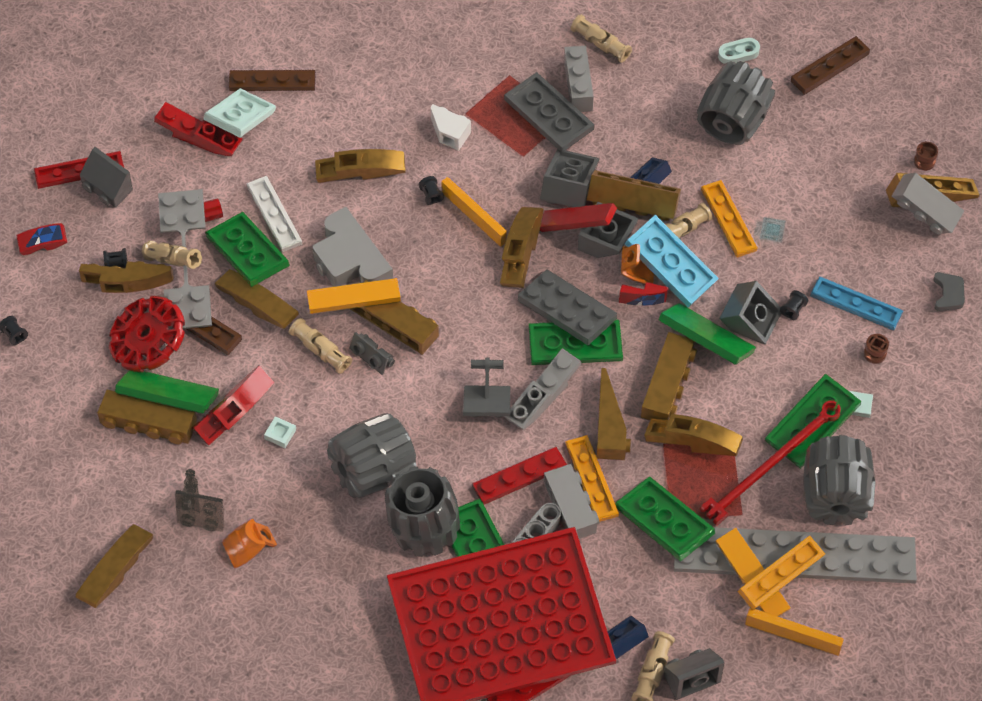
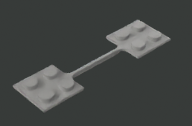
[158,189,212,330]

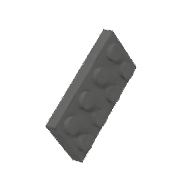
[504,72,595,153]
[518,269,617,345]

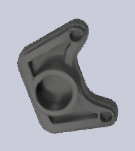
[933,272,965,311]

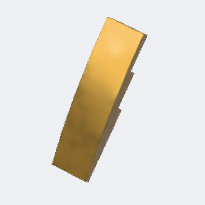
[215,269,299,329]
[75,524,153,608]

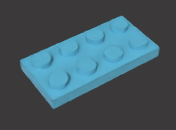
[624,215,719,308]

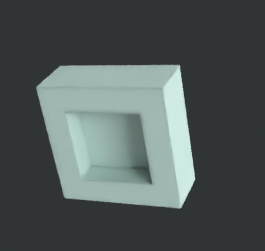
[264,417,296,448]

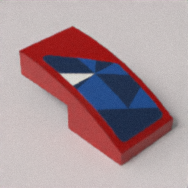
[16,223,68,256]
[619,282,668,306]

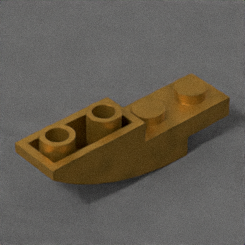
[315,149,406,183]
[500,207,544,288]
[79,261,174,293]
[644,414,743,456]

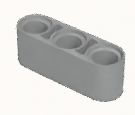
[512,503,561,543]

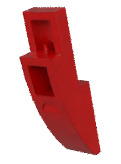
[154,102,243,157]
[192,365,274,445]

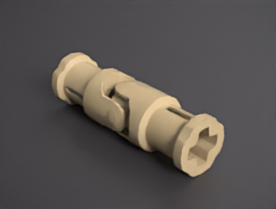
[571,14,632,63]
[665,203,712,238]
[142,241,202,269]
[289,318,352,374]
[631,631,675,701]

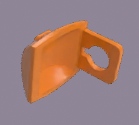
[621,244,654,284]
[222,519,277,568]

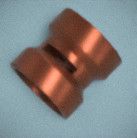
[914,141,938,171]
[864,334,889,364]

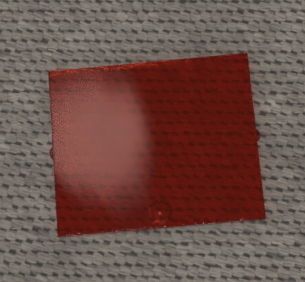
[466,75,546,157]
[663,443,742,519]

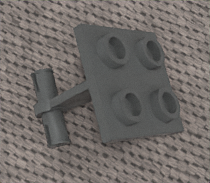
[463,357,511,417]

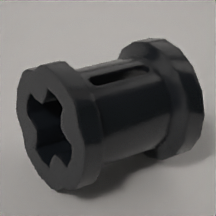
[418,176,444,205]
[103,248,128,268]
[780,290,809,321]
[0,315,28,346]

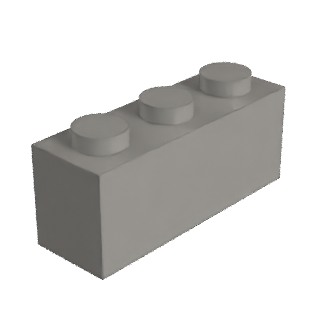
[564,45,594,112]
[892,173,964,235]
[544,464,599,539]

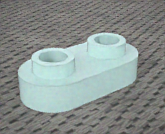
[718,38,760,64]

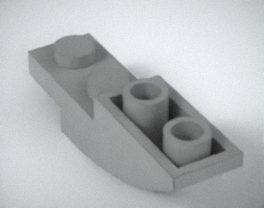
[505,348,581,430]

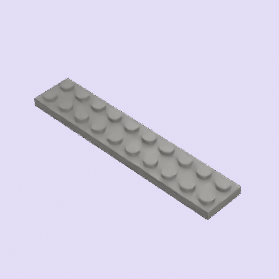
[674,528,917,584]

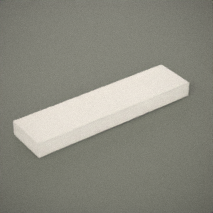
[246,176,302,252]

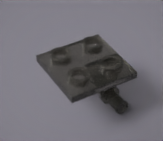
[175,469,224,532]

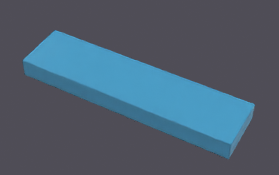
[810,276,903,331]

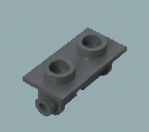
[349,332,395,375]

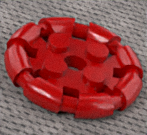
[109,296,185,372]

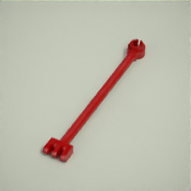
[699,401,841,526]

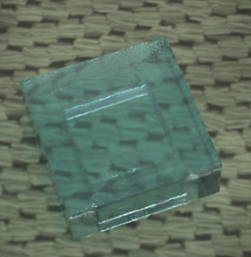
[760,217,786,243]

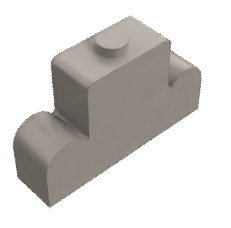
[313,207,393,287]

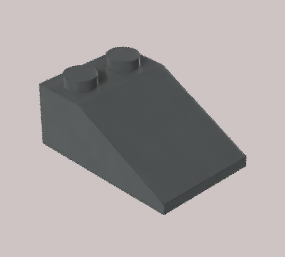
[540,149,600,208]

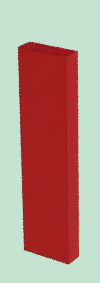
[34,151,124,189]
[539,203,617,232]

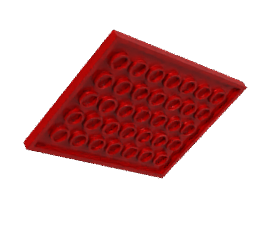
[387,527,616,701]

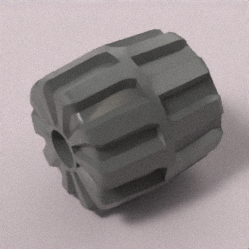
[697,61,775,145]
[327,413,417,498]
[803,435,875,526]
[385,466,460,557]

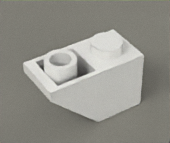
[431,104,471,151]

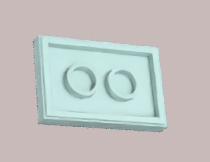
[204,88,276,137]

